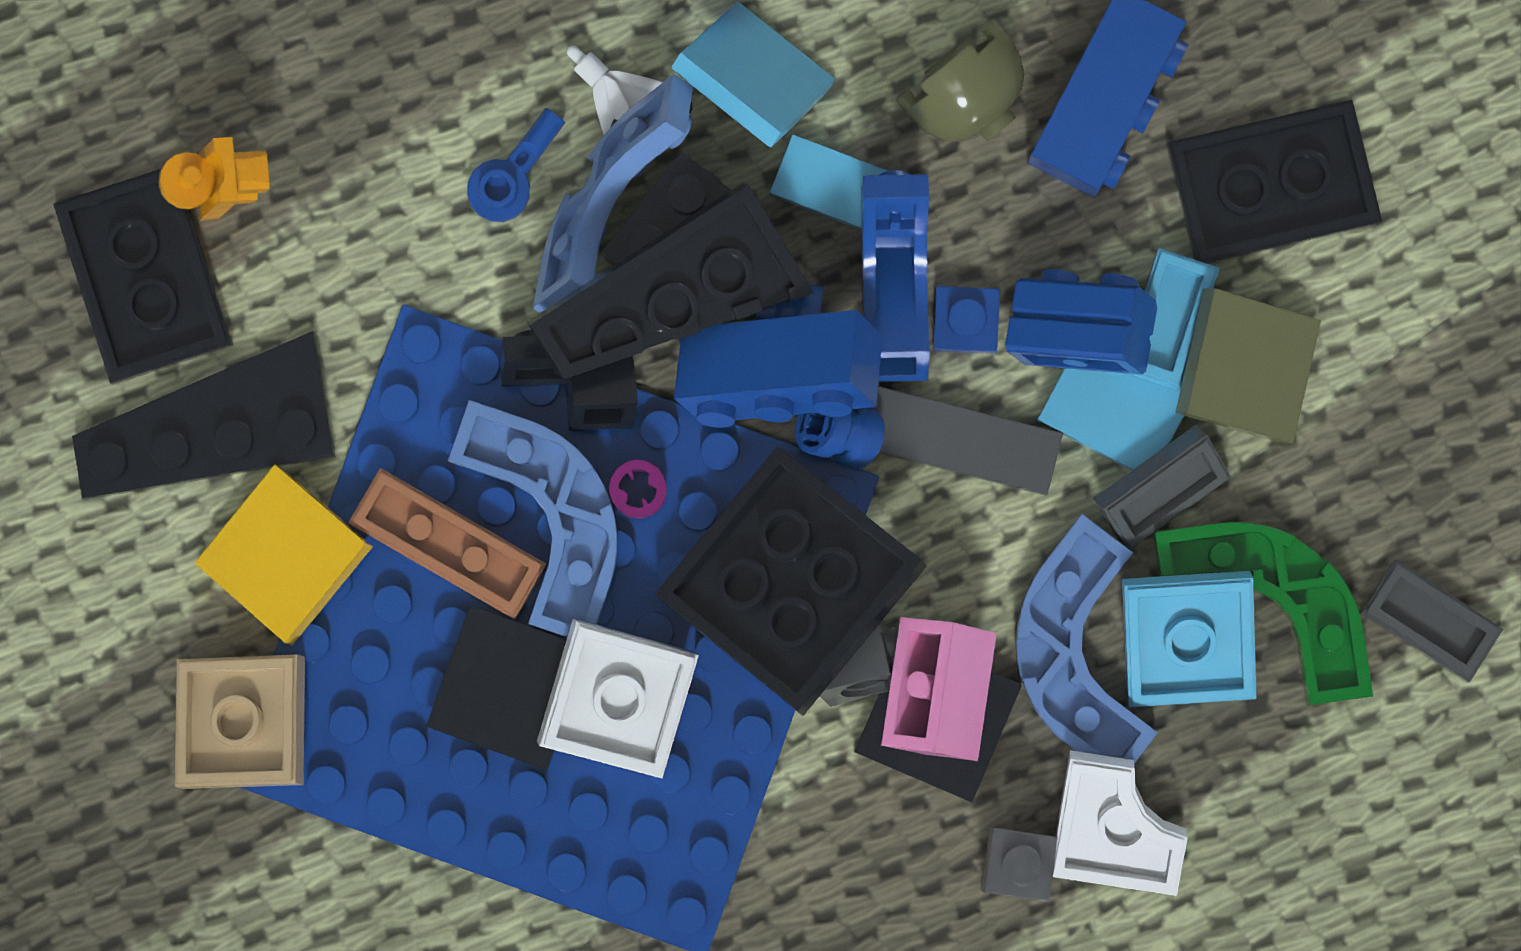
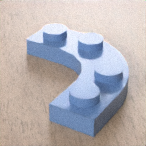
[533,74,693,313]
[448,400,618,637]
[1015,514,1158,763]

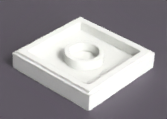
[537,619,699,778]

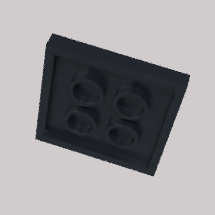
[655,446,927,716]

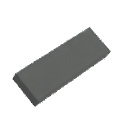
[872,386,1063,496]

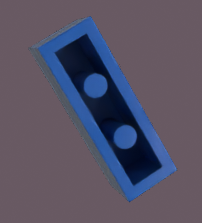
[1027,0,1189,198]
[674,310,883,428]

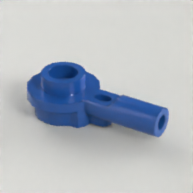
[467,108,565,223]

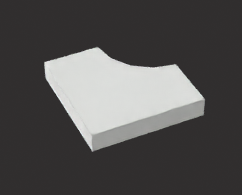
[1053,750,1188,896]

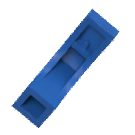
[861,170,930,382]

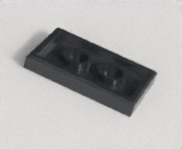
[1166,100,1383,264]
[53,168,233,385]

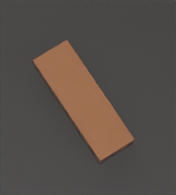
[348,468,547,620]

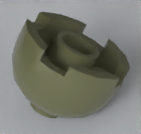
[895,19,1025,141]

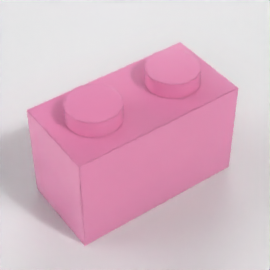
[881,617,997,761]

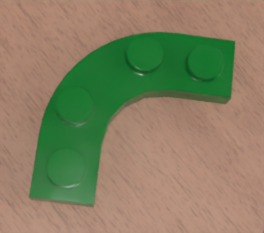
[1153,522,1373,706]

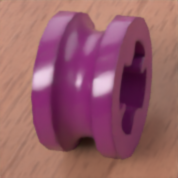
[609,460,667,519]

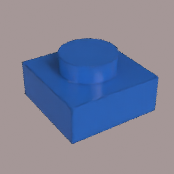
[933,286,1000,354]

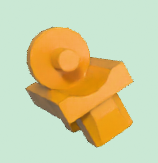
[158,137,270,220]

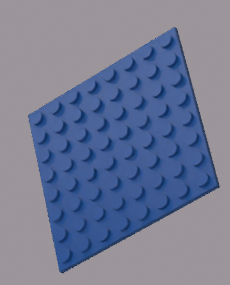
[240,305,880,951]

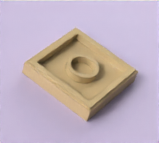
[175,655,305,789]

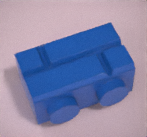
[1005,269,1158,375]

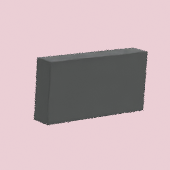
[1093,424,1231,550]
[1360,559,1504,683]

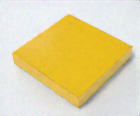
[195,464,373,646]

